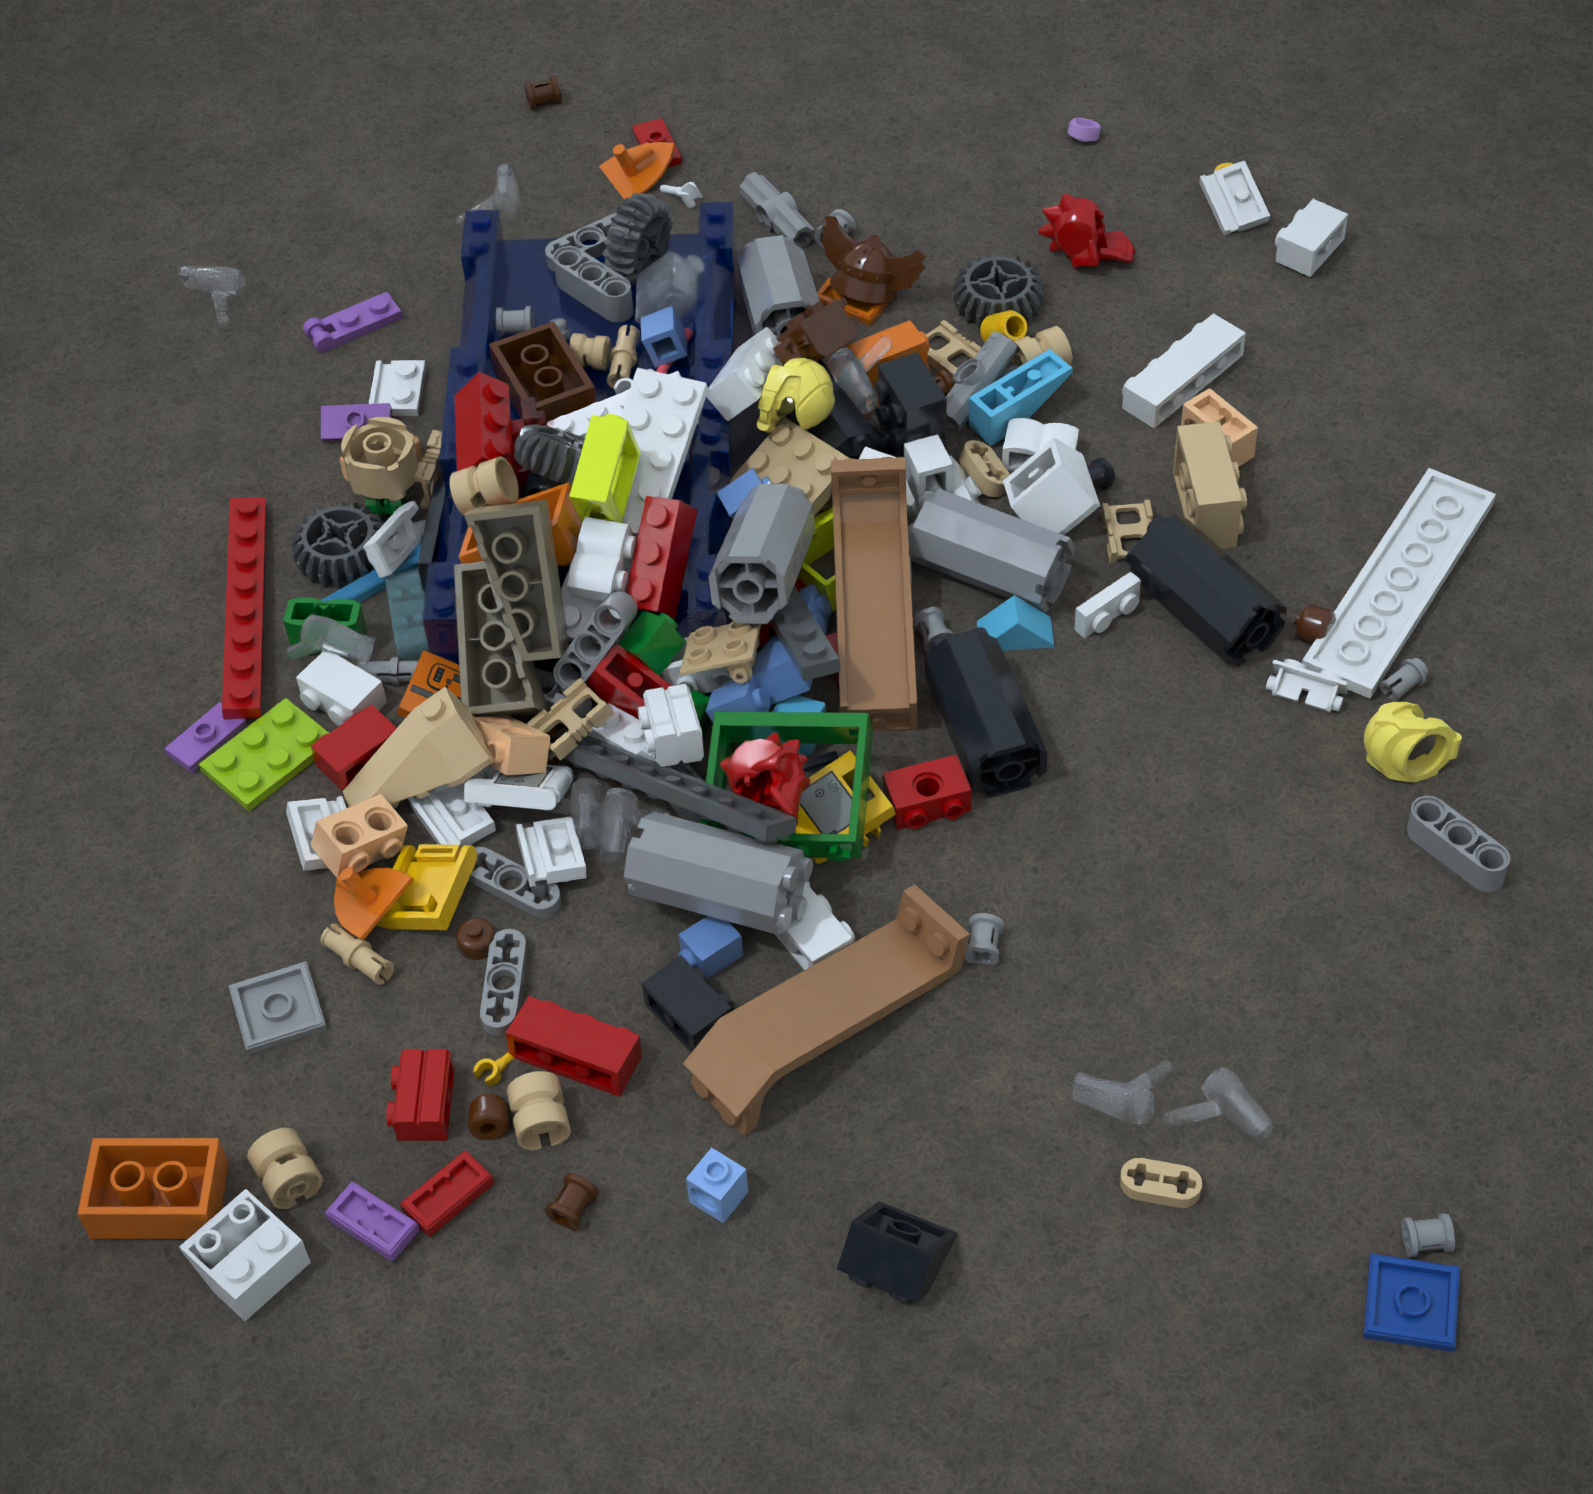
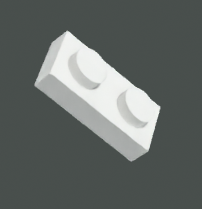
[1074,572,1141,639]

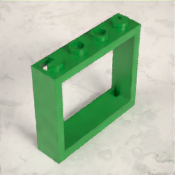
[701,711,874,862]

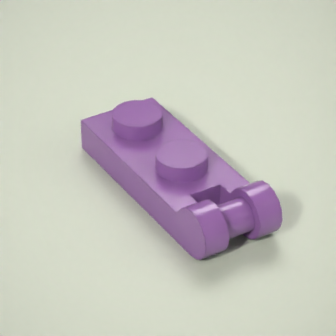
[303,292,403,353]

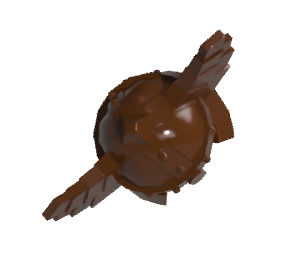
[821,216,927,304]

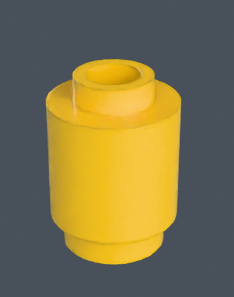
[980,310,1027,342]

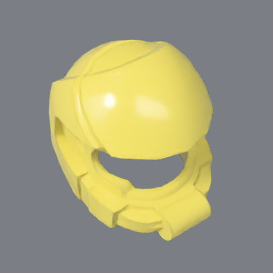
[757,358,835,433]
[1363,702,1462,783]

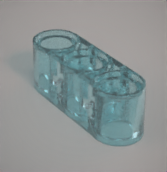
[385,569,436,661]

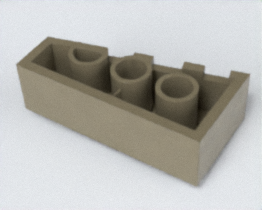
[464,500,569,661]
[454,561,549,717]

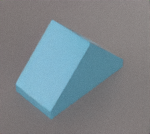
[977,595,1054,651]

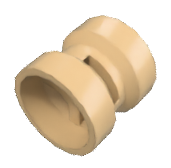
[569,333,611,371]

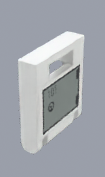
[464,765,574,810]

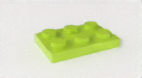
[199,698,329,811]

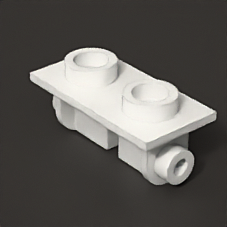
[1266,659,1348,713]

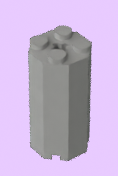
[737,235,819,336]
[708,484,815,624]
[908,488,1075,613]
[623,812,813,935]

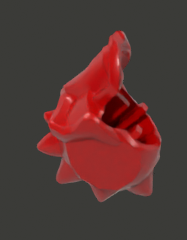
[1038,193,1136,270]
[720,733,810,826]

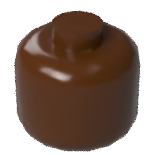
[1294,604,1336,643]
[456,918,496,960]
[468,1094,510,1140]

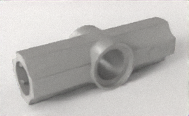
[739,172,815,248]
[946,332,1017,431]

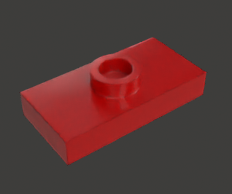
[632,118,682,168]
[400,1150,495,1238]

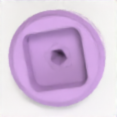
[1067,118,1101,142]

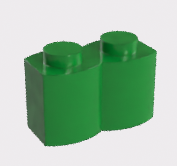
[283,597,368,655]

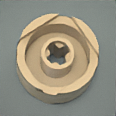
[341,417,418,501]

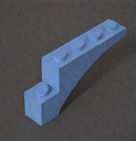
[706,584,832,722]

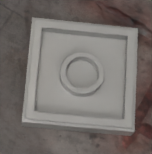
[228,961,327,1055]

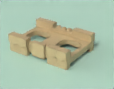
[926,320,981,384]
[414,430,456,510]
[1100,500,1153,563]
[527,678,614,761]

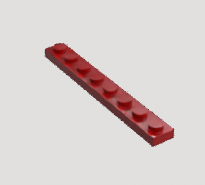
[222,497,266,719]

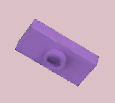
[321,403,392,442]
[164,702,247,774]
[324,1181,420,1262]

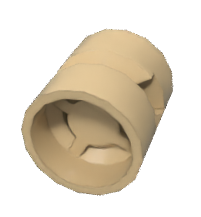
[1011,326,1073,367]
[450,456,519,515]
[507,1071,571,1151]
[247,1128,323,1209]

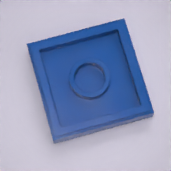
[1363,1253,1460,1352]

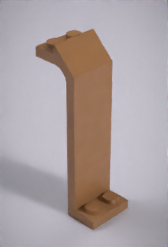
[831,457,917,732]
[683,885,970,1137]

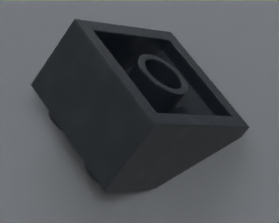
[837,1201,958,1303]

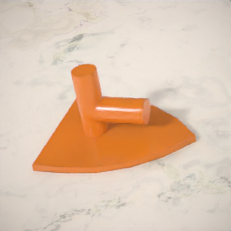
[599,142,675,200]
[334,867,414,941]

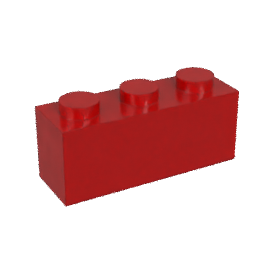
[454,372,513,471]
[626,496,698,619]
[506,996,642,1097]

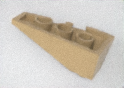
[342,687,494,808]

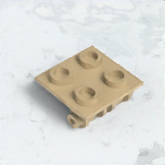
[679,621,761,684]

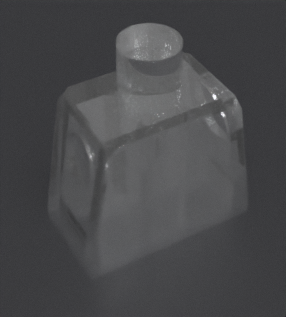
[635,252,705,324]

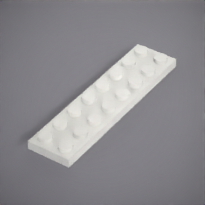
[561,368,708,646]
[1302,468,1496,699]

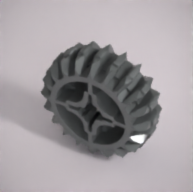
[603,192,673,285]
[953,253,1044,329]
[513,424,585,485]
[291,501,383,589]

